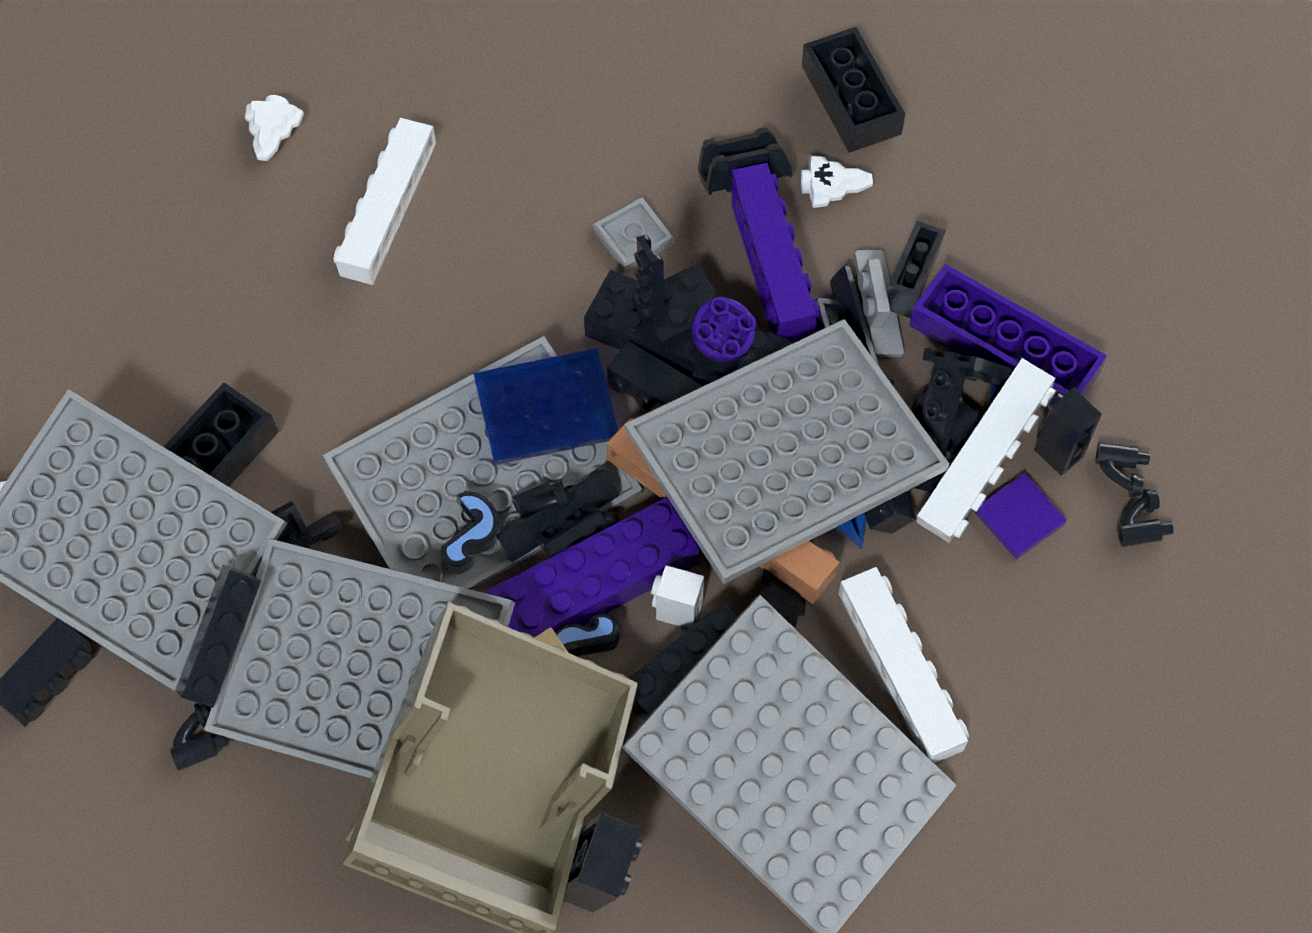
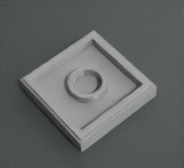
[592,197,675,272]

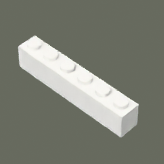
[334,118,436,285]
[916,358,1056,543]
[838,567,969,764]

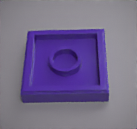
[974,473,1067,559]

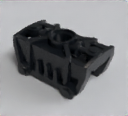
[698,127,793,195]

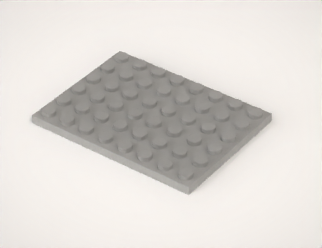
[625,319,949,584]
[322,336,642,590]
[0,389,287,691]
[204,539,515,778]
[622,595,957,933]

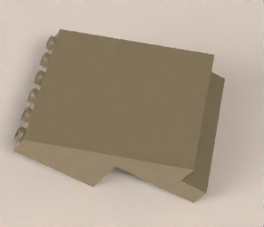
[342,602,638,933]

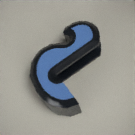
[441,491,500,574]
[554,613,620,657]

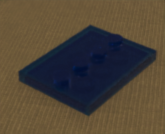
[473,348,619,465]

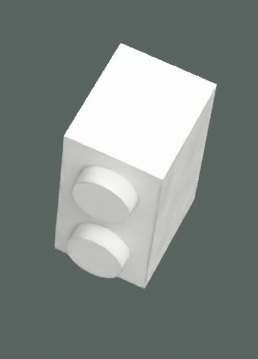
[651,566,704,629]

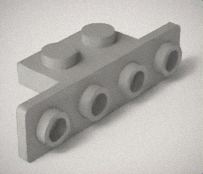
[854,250,904,358]

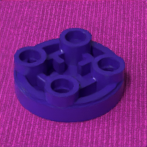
[691,297,756,362]

